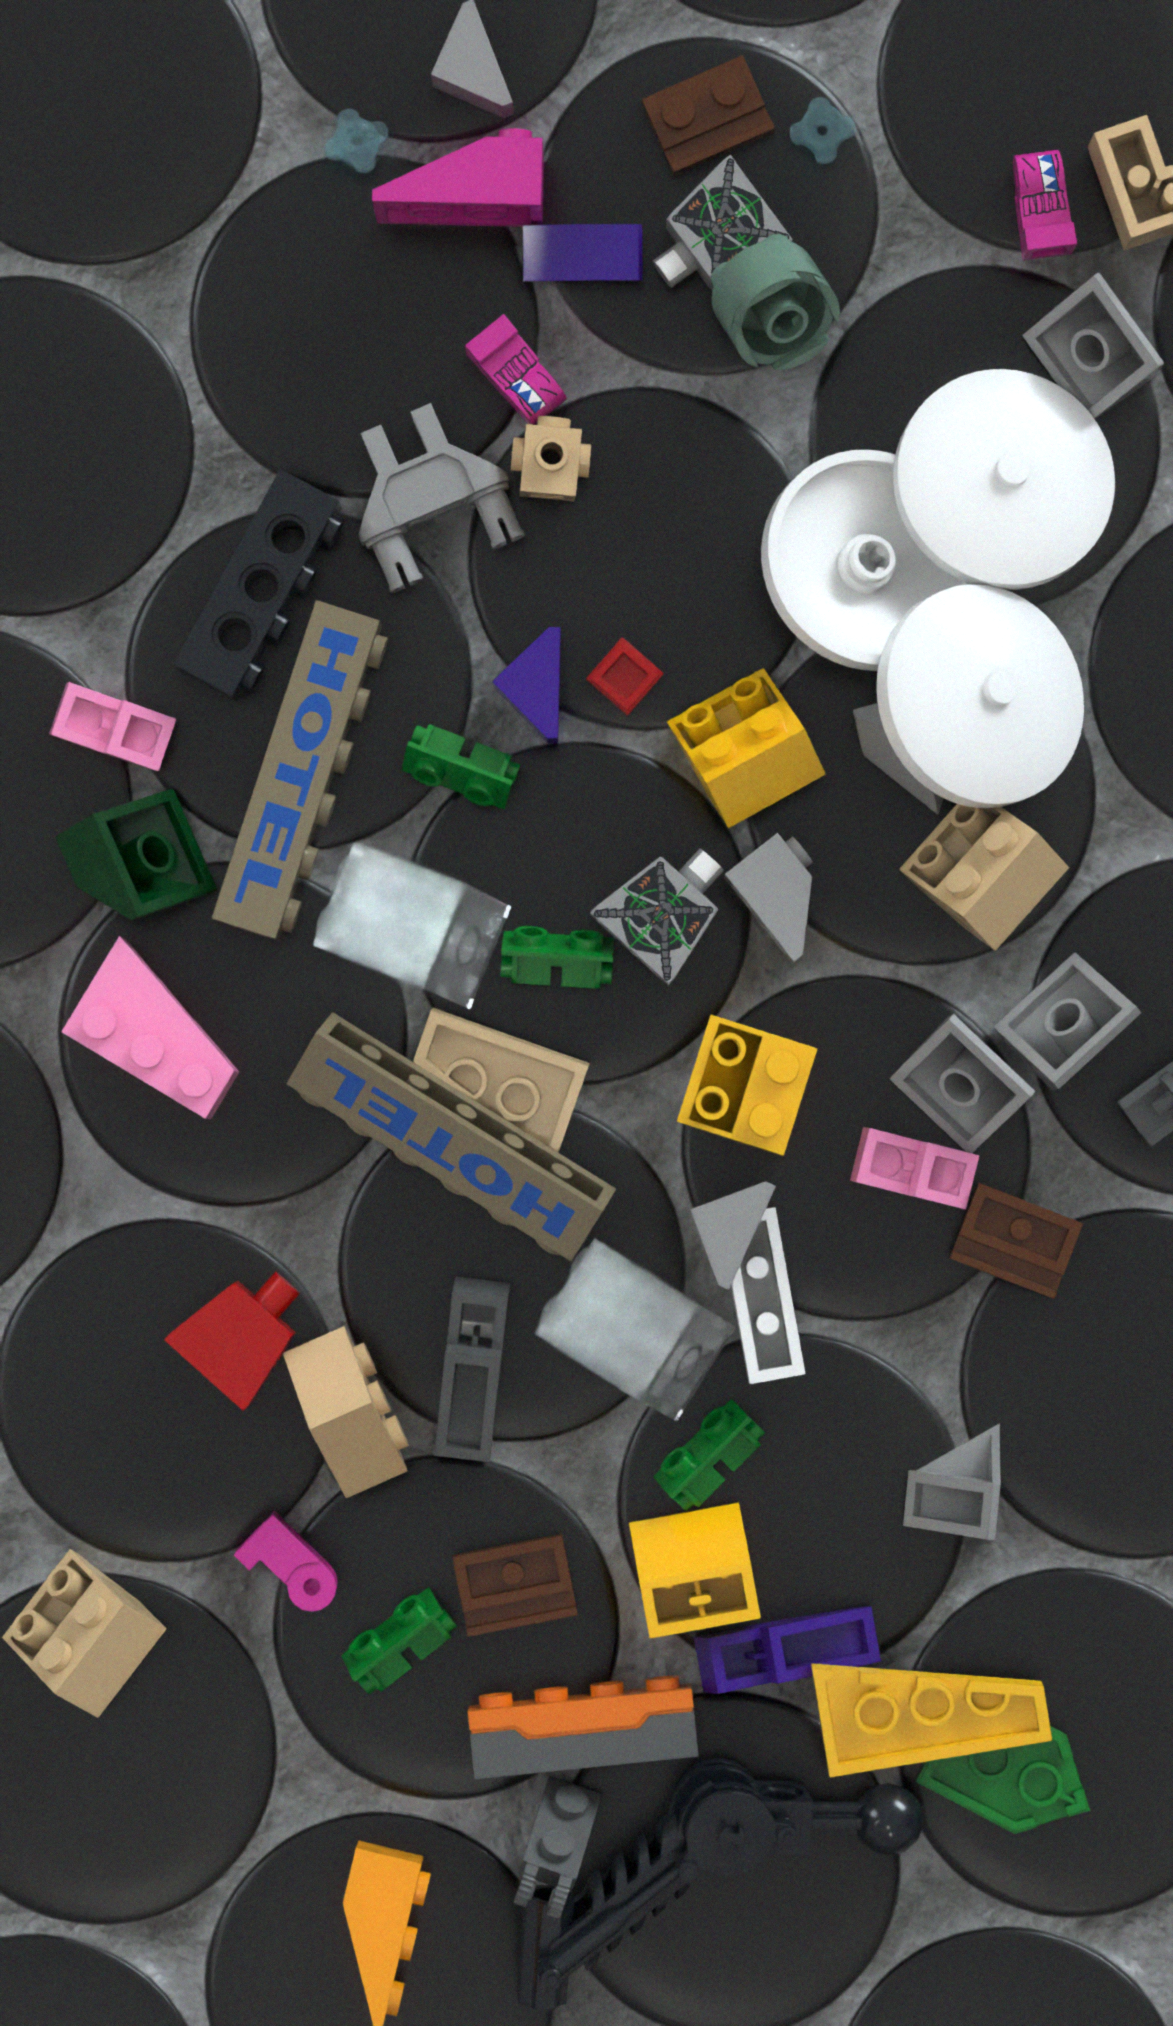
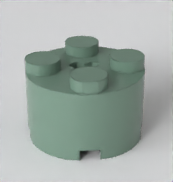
[710,234,840,370]

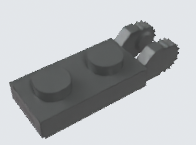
[513,1776,602,1919]

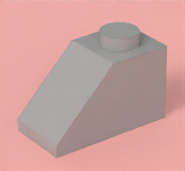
[723,833,813,964]

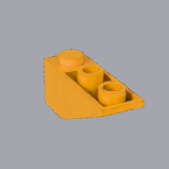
[343,1840,431,2026]

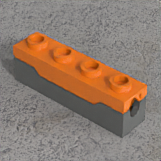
[468,1675,699,1779]

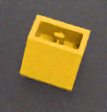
[667,668,826,828]
[676,1015,818,1156]
[629,1502,761,1639]

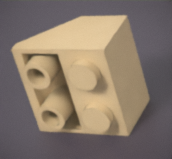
[899,804,1069,951]
[2,1549,167,1718]

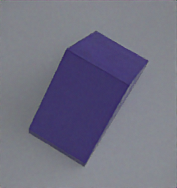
[492,627,561,744]

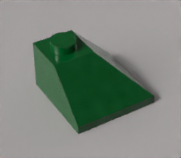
[55,788,217,920]

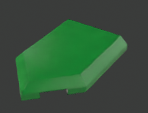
[915,1726,1090,1834]

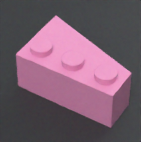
[61,936,239,1120]

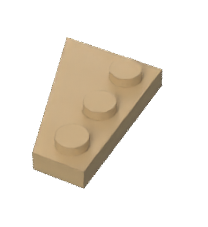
[413,1008,590,1153]

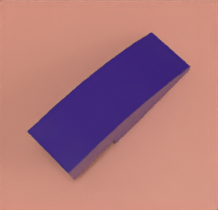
[694,1606,881,1694]

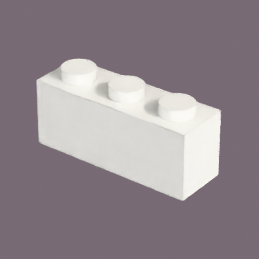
[731,1207,805,1384]

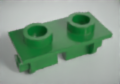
[401,724,521,809]
[500,926,614,989]
[653,1398,765,1512]
[341,1587,458,1695]

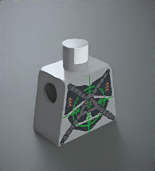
[652,155,793,290]
[590,848,724,986]

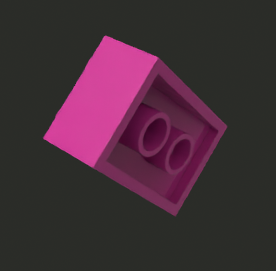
[372,128,544,227]

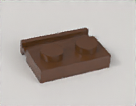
[642,55,775,176]
[949,1183,1084,1299]
[452,1533,578,1637]

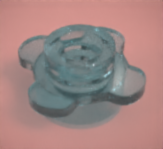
[789,97,856,164]
[324,109,389,173]

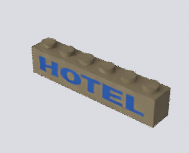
[212,600,388,942]
[286,1012,616,1261]

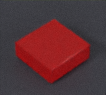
[586,637,664,717]

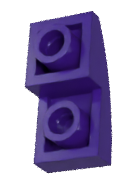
[523,224,643,282]

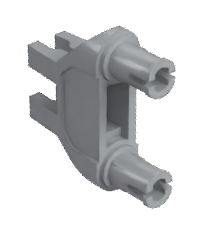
[358,403,526,593]

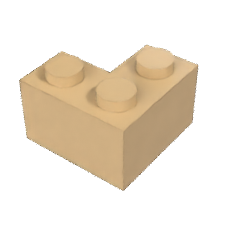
[1087,115,1173,251]
[283,1326,409,1498]

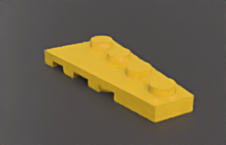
[811,1663,1052,1777]

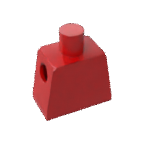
[164,1271,300,1411]

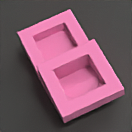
[49,682,177,771]
[850,1127,979,1210]

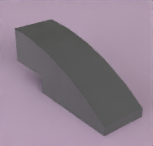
[434,1276,510,1462]

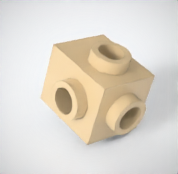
[511,416,591,501]

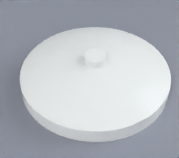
[893,369,1115,590]
[761,450,971,671]
[876,584,1084,808]

